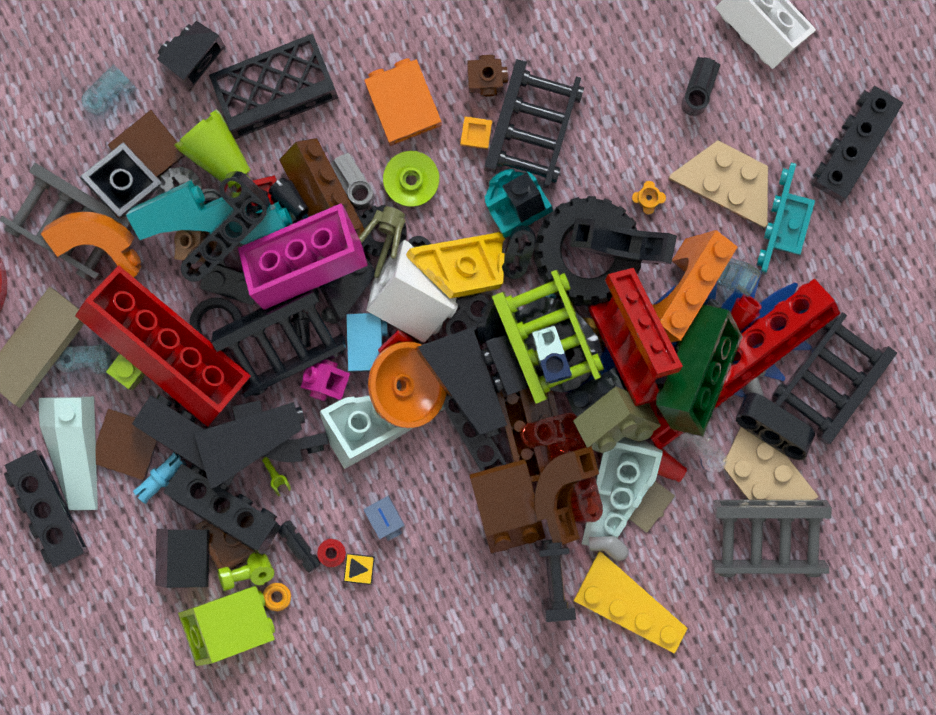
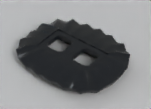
[515,297,602,393]

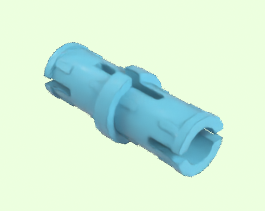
[133,452,187,504]

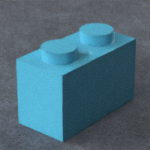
[347,313,388,372]

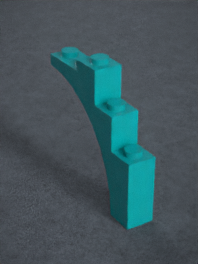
[126,180,292,245]

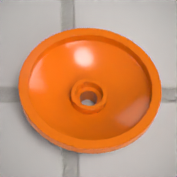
[368,342,446,428]

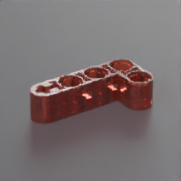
[521,413,603,524]

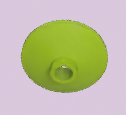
[383,151,439,207]

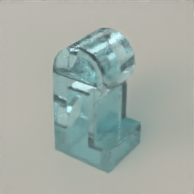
[81,64,137,116]
[55,345,111,375]

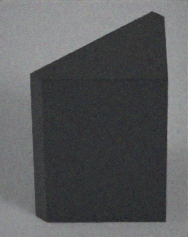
[80,142,162,219]
[155,529,210,588]

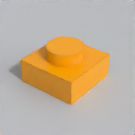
[460,116,492,150]

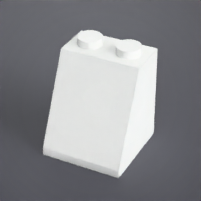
[366,240,458,342]

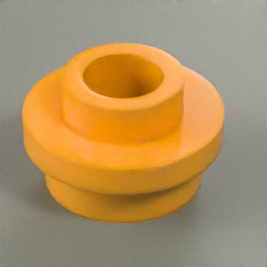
[263,583,291,611]

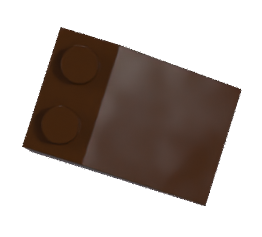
[469,459,546,554]

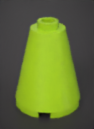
[174,109,251,189]

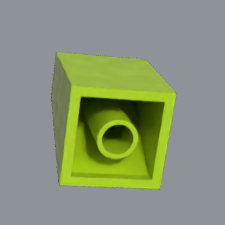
[178,586,275,666]

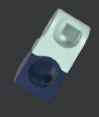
[532,326,572,385]

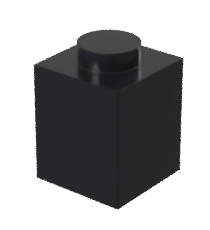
[502,172,546,223]

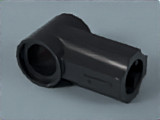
[681,57,721,116]

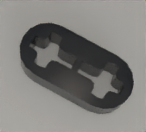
[502,225,536,279]

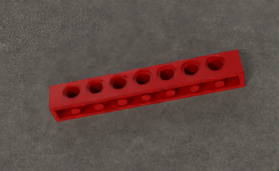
[649,278,840,450]

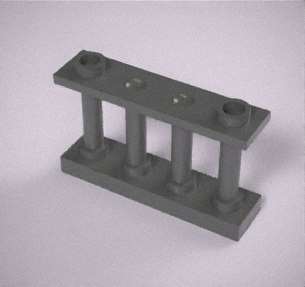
[0,163,133,282]
[712,500,832,577]

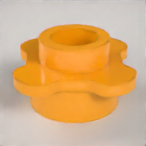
[632,181,666,215]

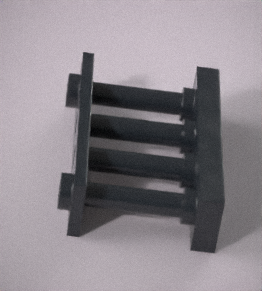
[484,59,584,189]
[212,288,346,398]
[772,312,897,444]
[536,539,576,622]

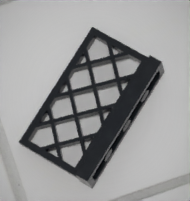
[209,33,339,139]

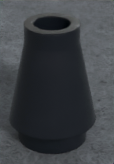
[268,177,309,219]

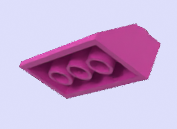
[238,203,368,310]

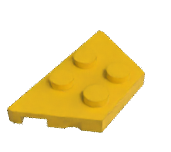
[406,232,505,299]

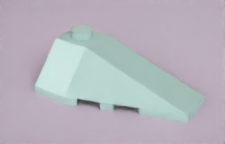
[320,389,445,469]
[39,396,98,510]
[582,437,663,546]

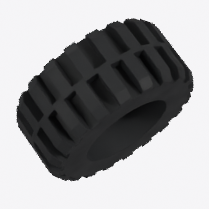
[534,196,641,307]

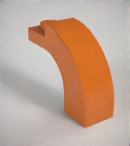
[41,212,142,277]

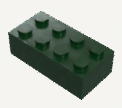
[656,304,743,437]

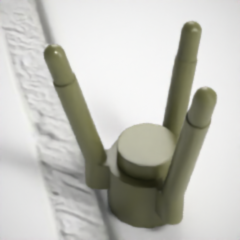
[359,206,406,278]

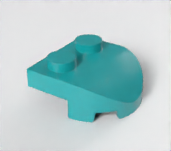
[485,169,554,238]

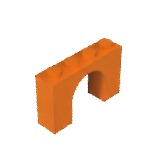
[652,230,738,342]

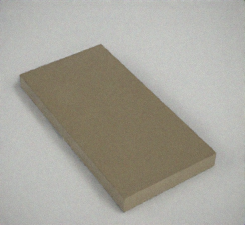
[0,286,84,408]

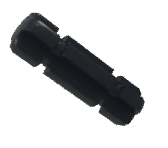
[278,520,321,572]

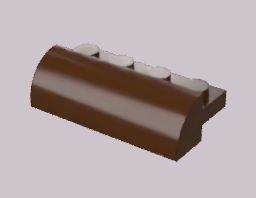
[491,374,568,483]

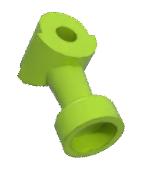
[217,552,274,591]

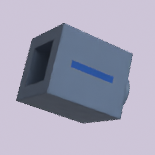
[363,495,405,541]

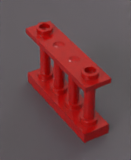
[588,268,683,406]

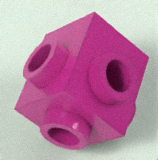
[300,359,350,402]

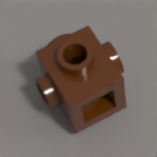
[467,55,508,97]

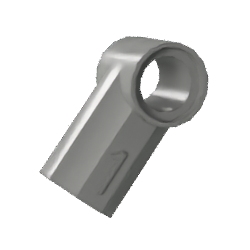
[330,153,374,210]

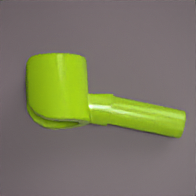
[262,457,291,496]

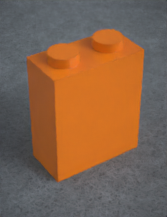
[364,58,442,146]

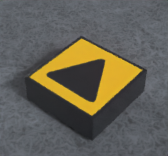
[343,553,375,585]

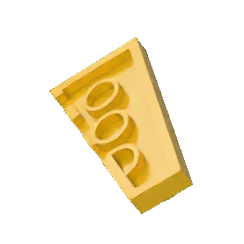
[573,551,688,654]

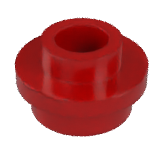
[317,539,346,567]

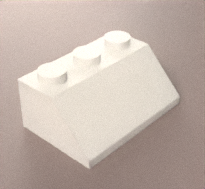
[715,0,816,69]

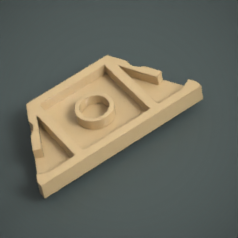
[669,140,768,228]
[722,427,819,500]

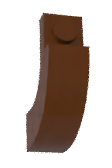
[535,446,599,545]

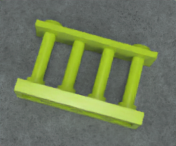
[492,270,604,403]

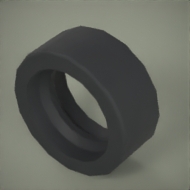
[190,298,243,352]

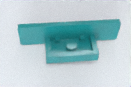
[756,162,815,275]

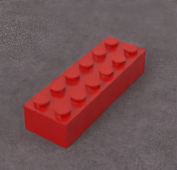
[75,265,251,427]

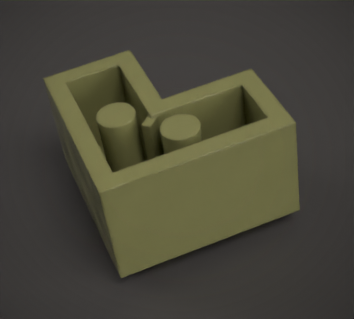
[573,386,661,453]

